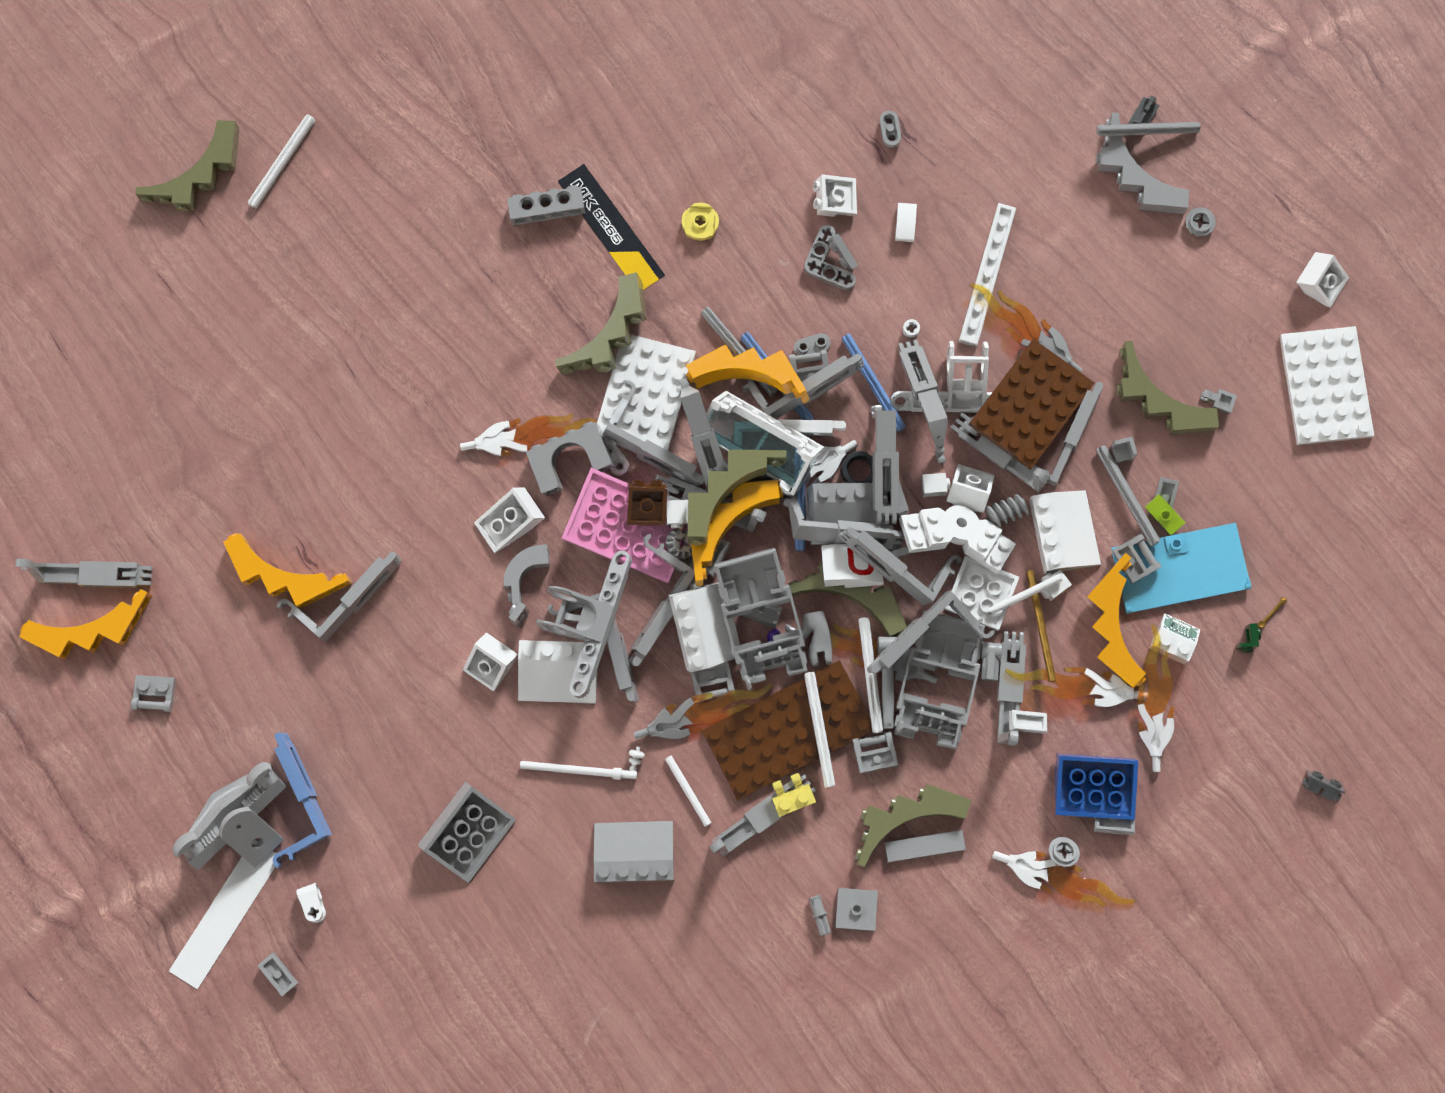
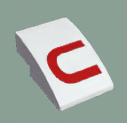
[821,544,884,588]

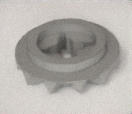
[1185,207,1216,237]
[666,529,692,559]
[1048,837,1080,868]

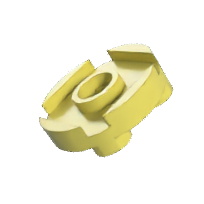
[682,203,719,241]

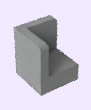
[1110,437,1138,464]

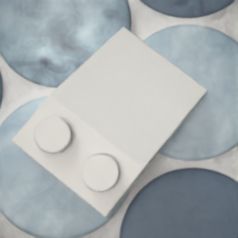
[474,487,545,553]

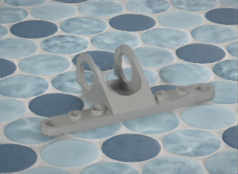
[536,551,632,698]

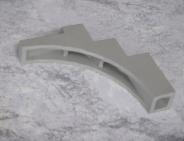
[1095,112,1189,214]

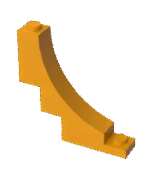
[686,345,810,404]
[691,480,783,586]
[223,533,352,609]
[1087,553,1146,688]
[19,589,152,660]

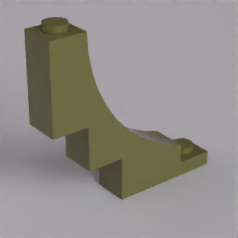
[687,450,786,546]

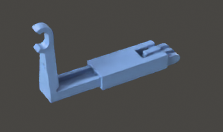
[273,732,332,868]

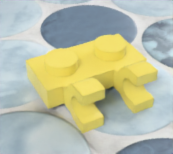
[772,773,816,817]

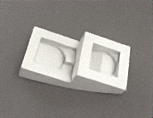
[895,203,917,242]

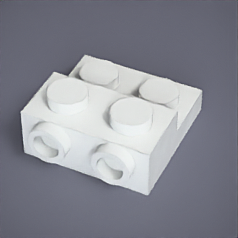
[813,175,857,217]

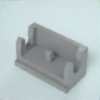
[740,605,782,629]

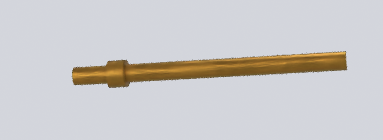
[1026,570,1057,683]

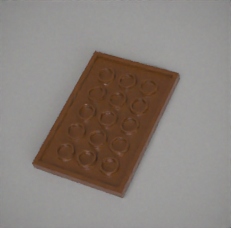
[969,339,1095,470]

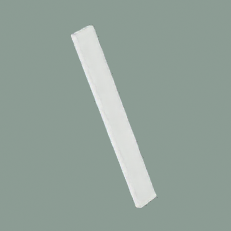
[959,203,1016,347]

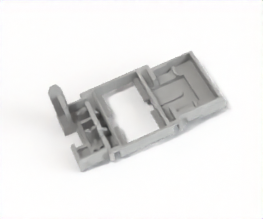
[714,548,808,691]
[894,610,985,750]

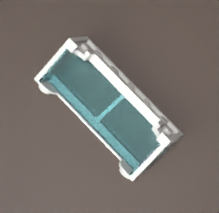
[706,391,824,496]

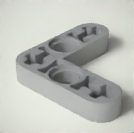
[804,225,856,291]

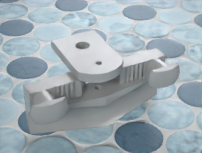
[172,762,286,870]

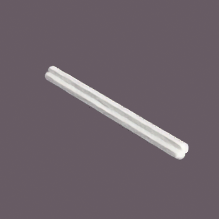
[248,114,315,209]
[859,617,883,733]
[804,672,835,788]

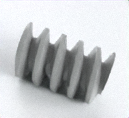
[985,494,1029,527]

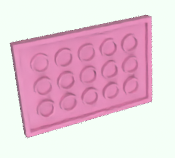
[561,468,688,583]

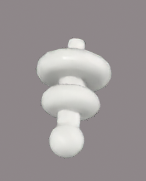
[629,747,645,772]

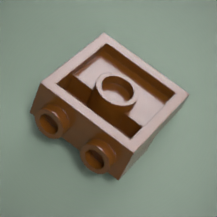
[626,480,668,525]

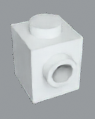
[1040,570,1072,601]

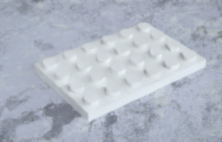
[1279,326,1374,445]
[597,334,696,451]

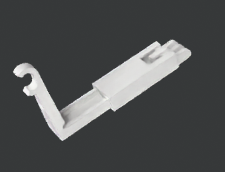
[734,420,846,448]

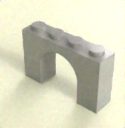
[526,422,615,496]

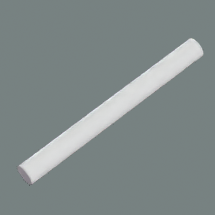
[989,574,1063,615]
[665,755,711,827]

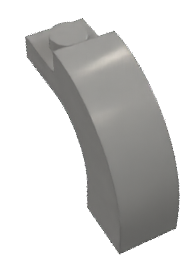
[504,544,550,605]

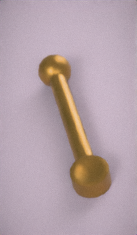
[1257,597,1287,628]

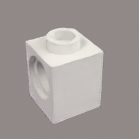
[921,473,950,497]

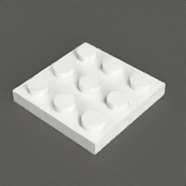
[944,556,1019,631]

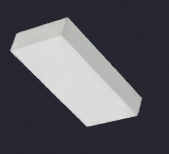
[1009,710,1047,734]

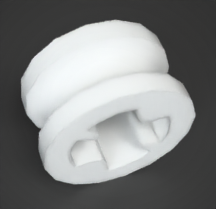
[903,319,920,338]

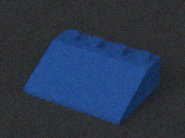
[1055,753,1138,820]

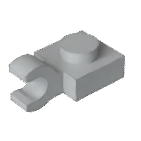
[1200,389,1237,414]

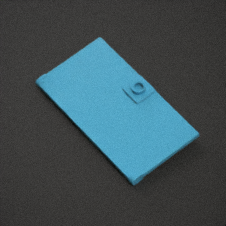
[1111,523,1252,614]

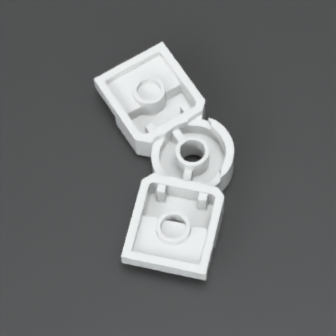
[899,505,1016,574]

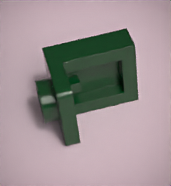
[1236,623,1261,653]

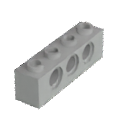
[507,185,585,226]

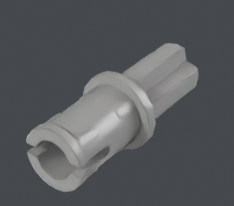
[808,895,831,936]

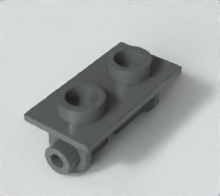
[1128,96,1160,136]
[1302,770,1345,801]

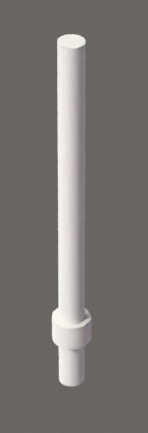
[520,761,637,780]

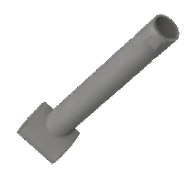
[877,637,897,728]

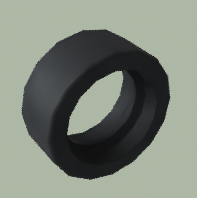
[841,451,873,483]

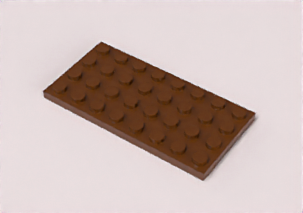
[702,660,872,801]

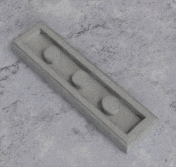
[884,830,966,862]

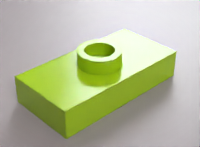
[1145,494,1186,535]

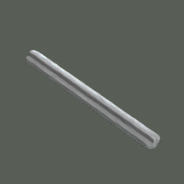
[1096,122,1201,136]
[701,307,778,396]
[1096,446,1160,546]

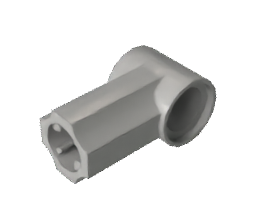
[980,642,1002,681]

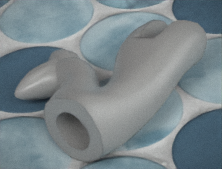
[785,611,832,667]

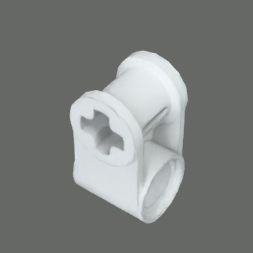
[297,883,326,923]

